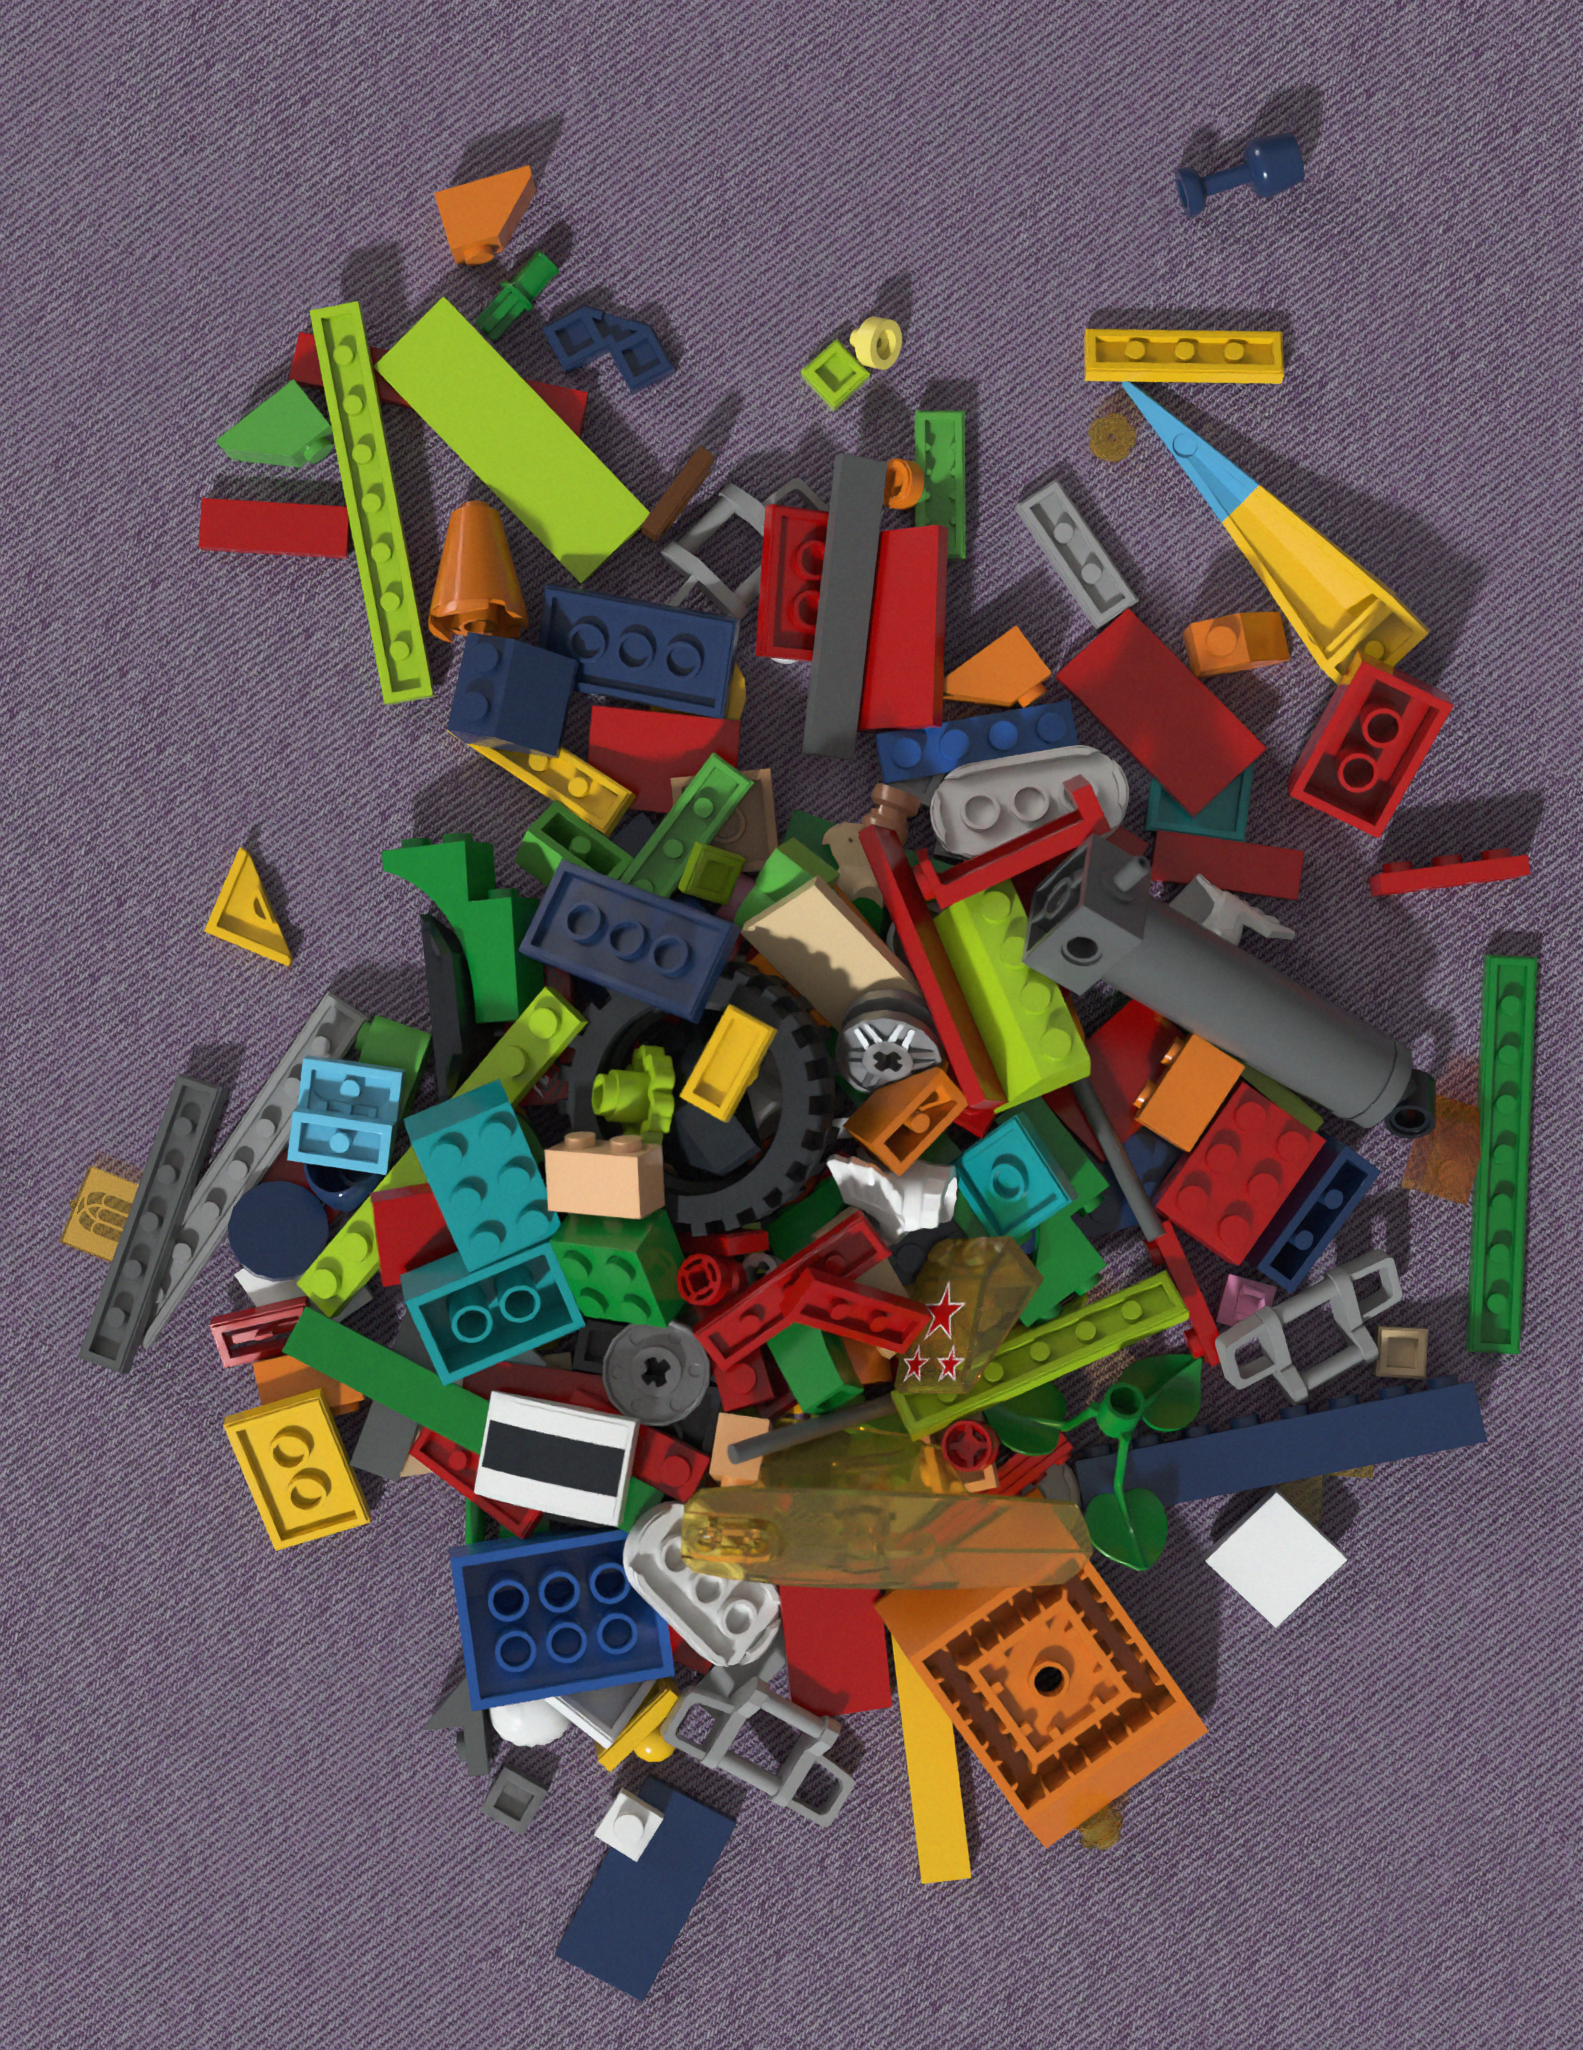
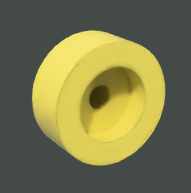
[850,316,902,370]

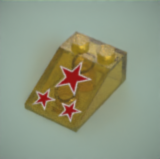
[894,1236,1044,1394]

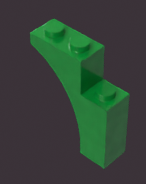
[382,833,544,1023]
[993,1096,1110,1327]
[763,1175,865,1416]

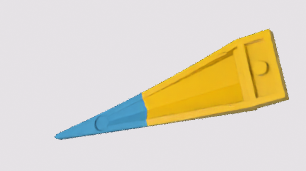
[1122,381,1430,685]

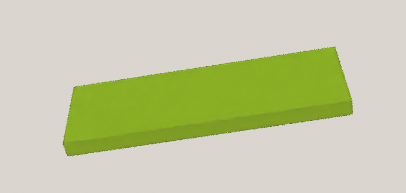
[373,296,650,584]

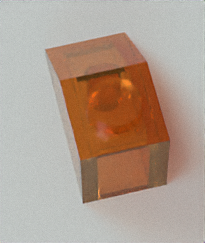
[1401,1094,1481,1205]

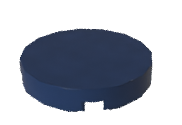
[227,1181,329,1282]

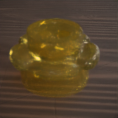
[1088,413,1137,462]
[1076,1804,1123,1850]

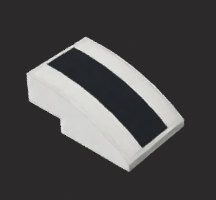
[474,1391,641,1526]

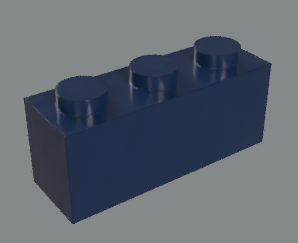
[1244,1130,1381,1294]

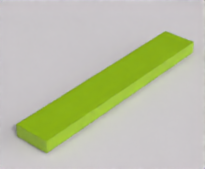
[890,1270,1189,1442]

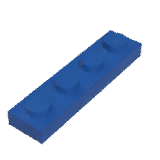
[874,700,1079,785]

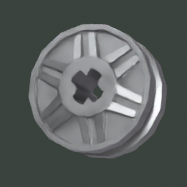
[835,989,945,1096]
[602,1319,711,1426]

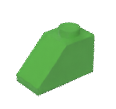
[215,379,334,468]

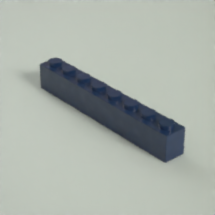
[1073,1374,1487,1513]

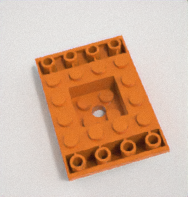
[873,1487,1208,1849]

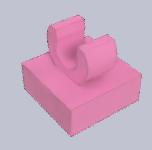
[1213,1273,1277,1326]

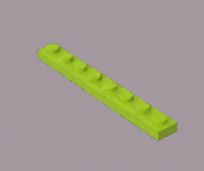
[309,301,436,706]
[296,987,588,1318]

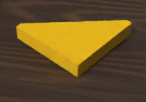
[204,847,294,967]

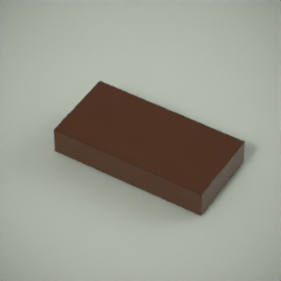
[641,445,715,544]

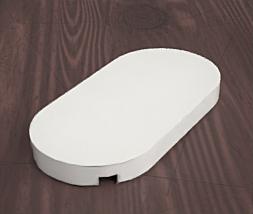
[930,745,1129,861]
[623,1501,781,1667]

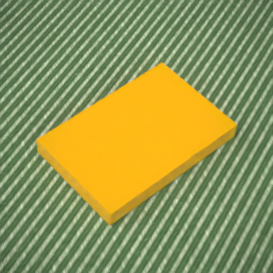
[223,1388,372,1551]

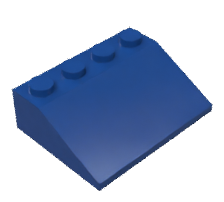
[449,1526,675,1711]

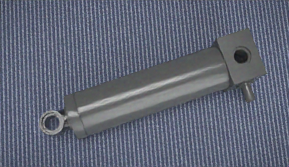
[1021,833,1436,1139]

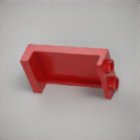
[912,774,1112,910]

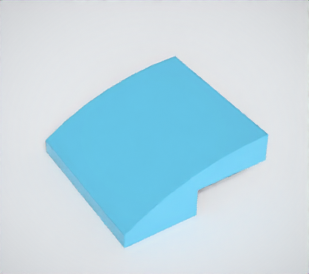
[287,1055,406,1175]

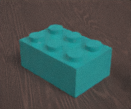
[403,1079,561,1273]
[399,1238,586,1386]

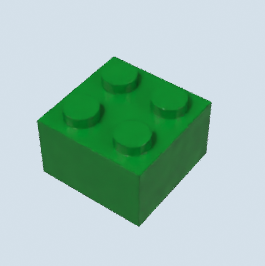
[549,1209,686,1328]

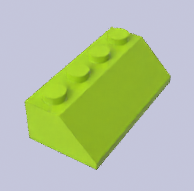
[933,878,1090,1114]

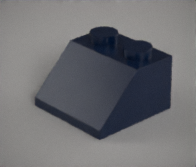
[447,632,579,759]

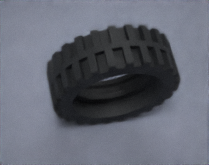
[557,961,844,1236]

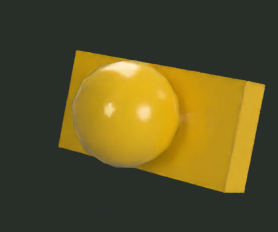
[680,1004,778,1122]
[593,1677,680,1772]

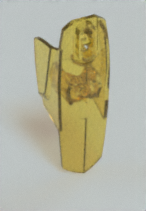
[680,1418,1093,1590]

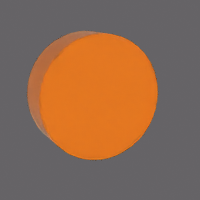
[883,458,924,510]

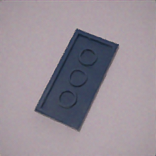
[538,583,741,719]
[518,859,741,1024]
[555,1772,737,2002]

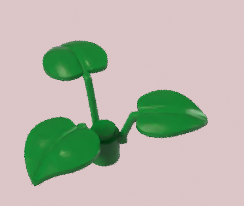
[982,1354,1202,1571]

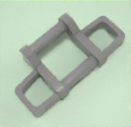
[661,478,829,620]
[1215,1249,1402,1406]
[660,1676,854,1827]

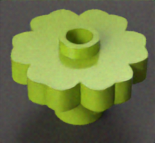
[592,1045,675,1145]

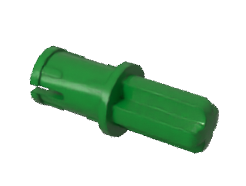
[475,250,559,341]

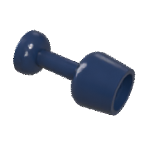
[1175,132,1304,218]

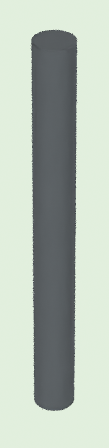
[1069,1076,1166,1242]
[727,1393,898,1465]

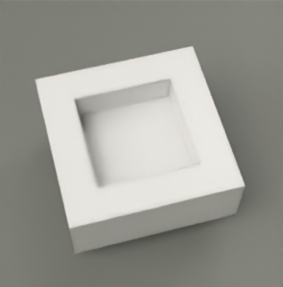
[594,1787,664,1862]

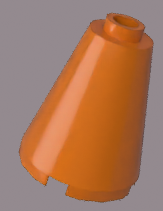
[428,500,529,643]

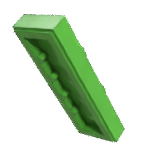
[914,410,966,561]

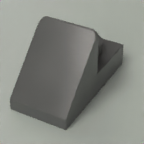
[424,1674,494,1777]

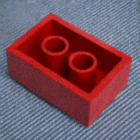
[1286,650,1454,839]
[1150,1082,1326,1266]

